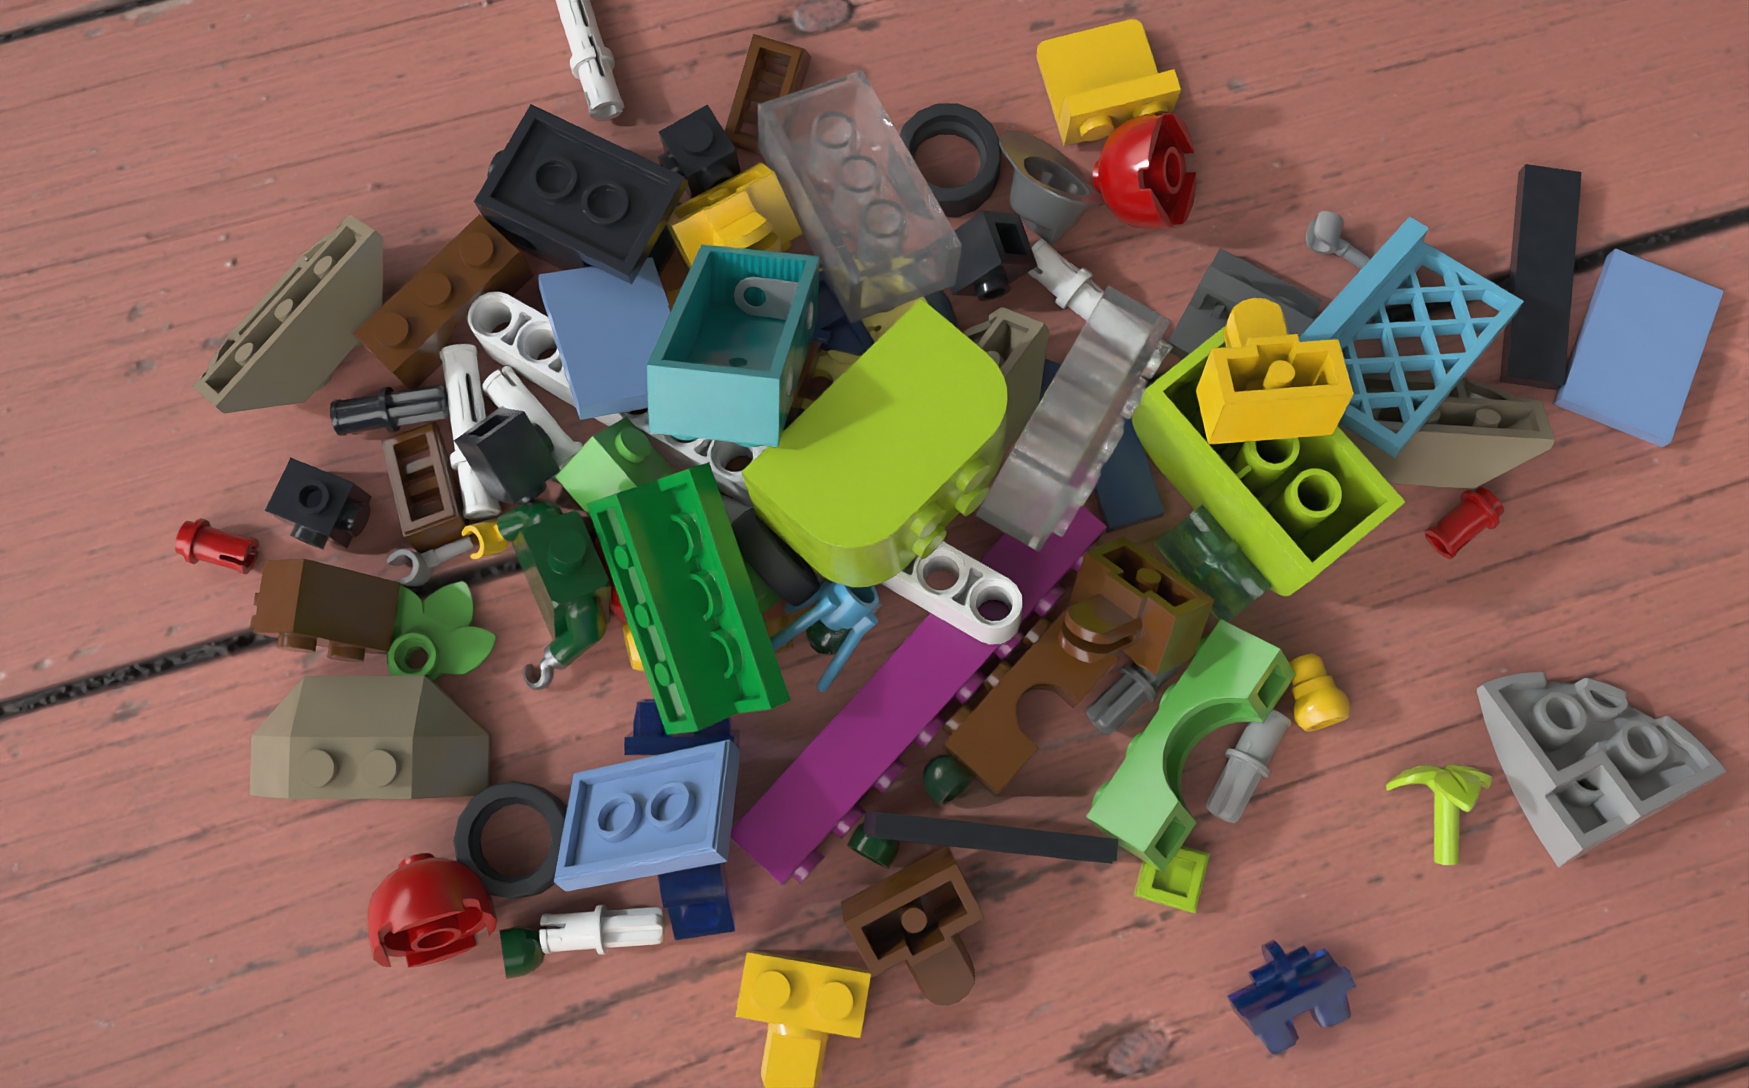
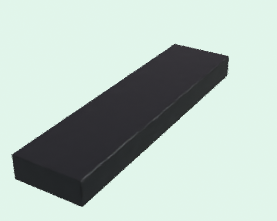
[1500,164,1582,390]
[863,812,1118,864]

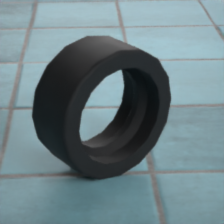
[895,103,1001,217]
[453,781,567,899]

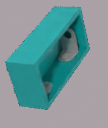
[647,244,820,447]

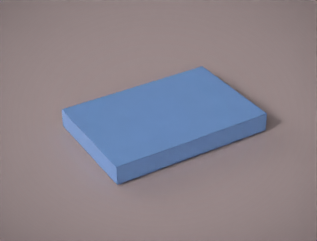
[1553,248,1724,447]
[539,257,670,420]
[554,739,741,891]

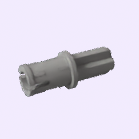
[1206,709,1292,823]

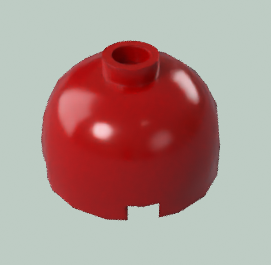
[1093,112,1196,229]
[367,853,498,967]

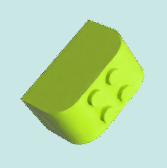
[741,298,1007,587]
[1132,326,1406,596]

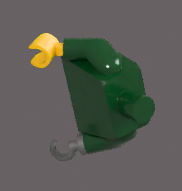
[462,498,611,690]

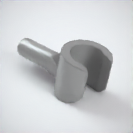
[1306,211,1370,270]
[387,535,475,587]

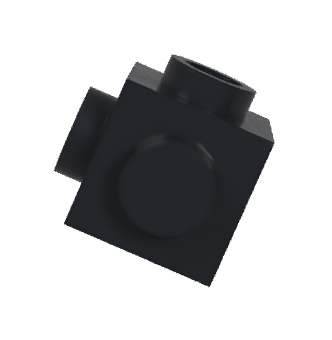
[657,104,741,199]
[935,211,1038,301]
[454,407,561,504]
[265,457,372,550]

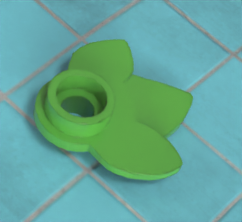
[387,581,497,682]

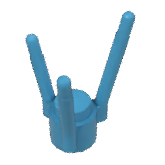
[770,580,879,692]

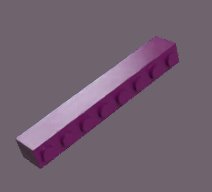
[731,480,1107,885]

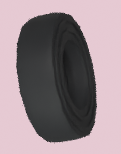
[731,508,820,607]

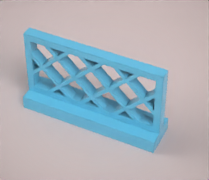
[1299,216,1524,458]

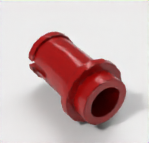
[1425,487,1504,559]
[175,518,259,575]

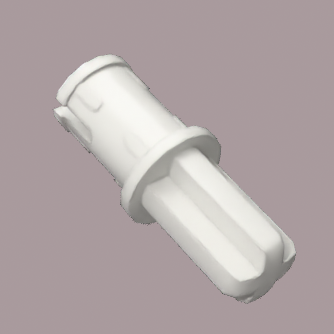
[540,905,666,955]

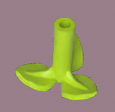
[1386,764,1493,865]

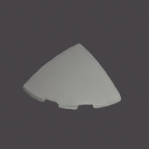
[1476,672,1726,868]

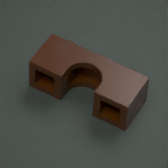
[353,214,534,389]
[942,610,1119,796]

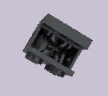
[474,104,687,284]

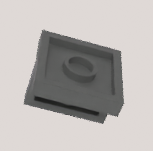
[1167,248,1321,359]

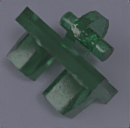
[1154,504,1272,622]

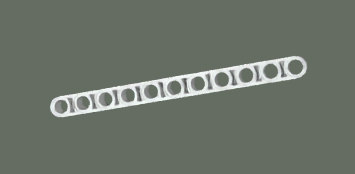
[468,292,1022,645]

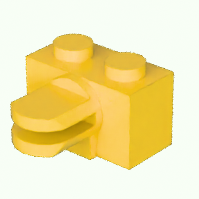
[666,162,803,270]
[1196,298,1354,445]
[735,950,871,1088]

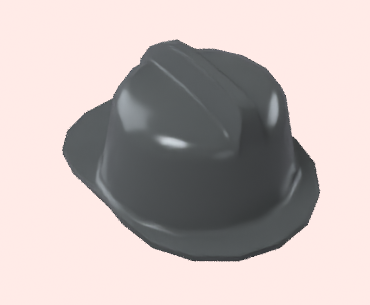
[999,130,1104,242]

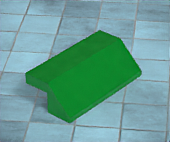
[587,462,791,735]

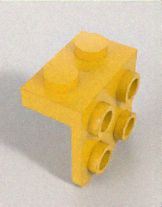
[1036,19,1181,146]

